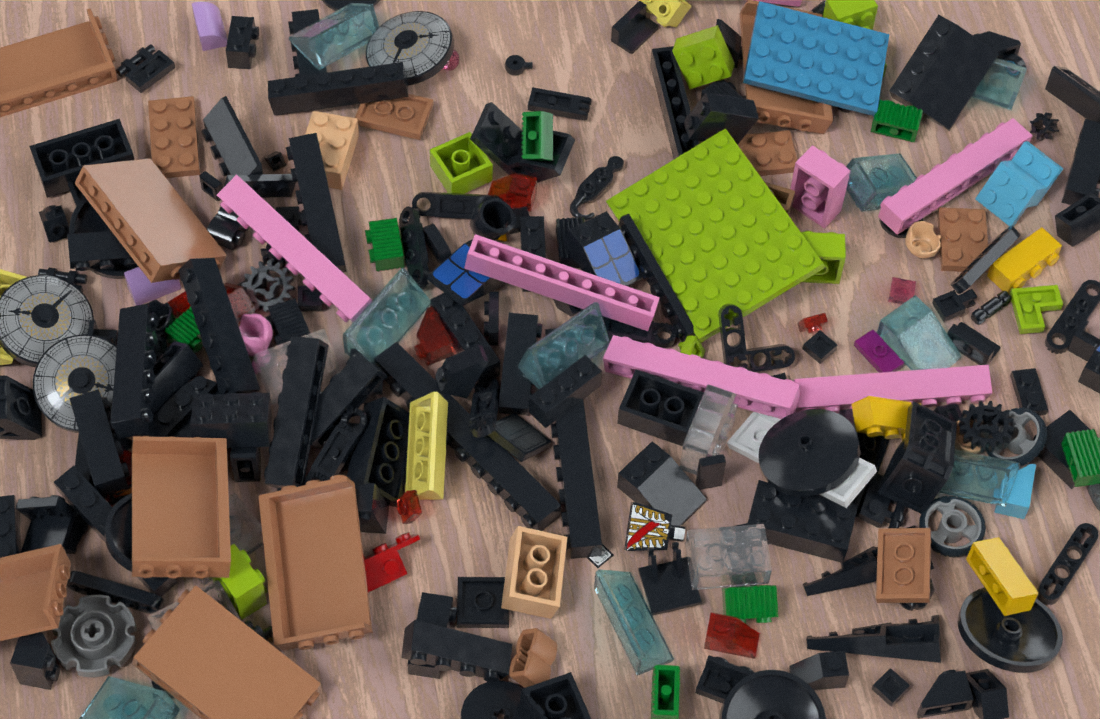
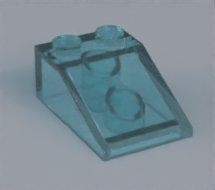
[846,153,917,212]
[877,295,962,370]
[79,676,180,719]

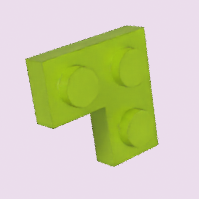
[1009,285,1063,334]

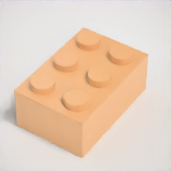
[305,111,359,190]
[501,526,567,619]

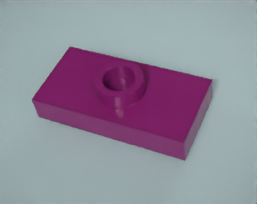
[854,329,904,373]

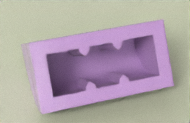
[192,2,227,51]
[124,267,181,306]

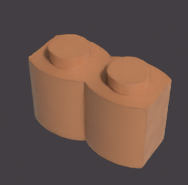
[509,628,557,688]

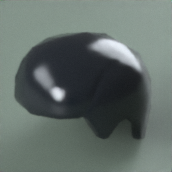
[148,300,177,336]

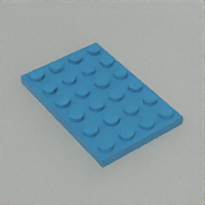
[743,1,889,116]

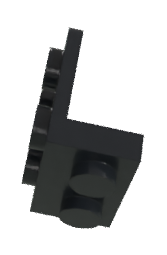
[15,495,77,553]

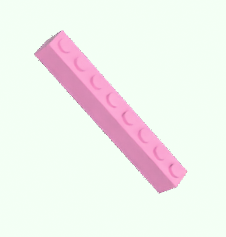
[878,118,1033,235]
[217,174,375,325]
[464,234,660,331]
[603,335,800,419]
[793,365,992,413]

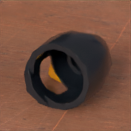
[469,199,516,242]

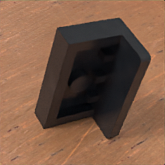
[695,655,755,704]

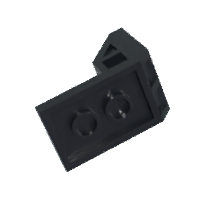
[470,102,575,186]
[0,375,42,440]
[878,401,957,514]

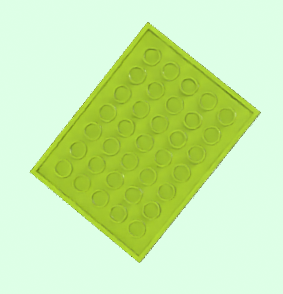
[606,128,825,343]

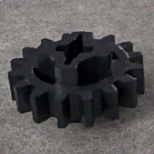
[242,260,295,313]
[959,401,1014,453]

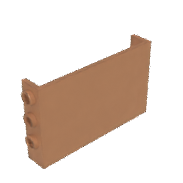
[739,0,833,134]
[0,8,118,117]
[75,158,227,283]
[132,436,231,579]
[258,475,373,651]
[0,544,71,641]
[132,585,321,719]

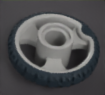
[985,408,1047,468]
[919,496,986,558]

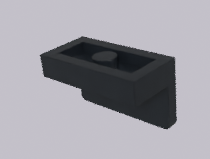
[611,1,658,54]
[944,322,1001,365]

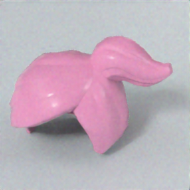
[239,314,273,374]

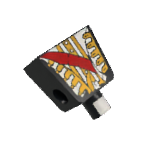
[624,502,685,551]

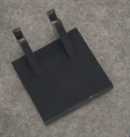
[638,542,702,616]

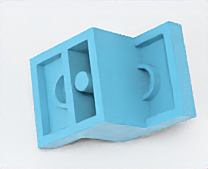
[975,141,1063,226]

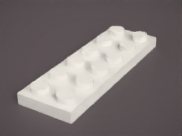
[727,412,877,508]

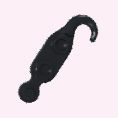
[570,156,624,221]

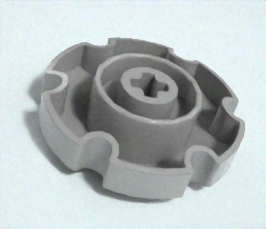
[51,595,137,677]

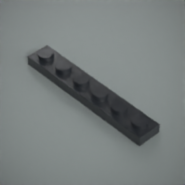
[618,214,695,342]

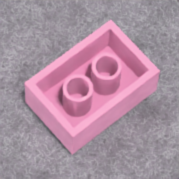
[790,145,851,229]

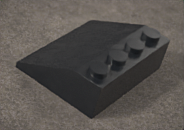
[889,14,999,131]

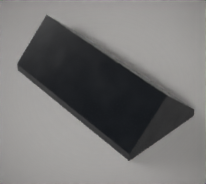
[1045,66,1100,123]

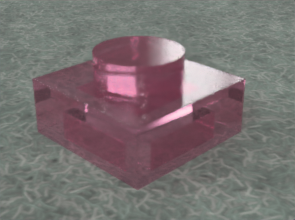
[888,277,916,306]

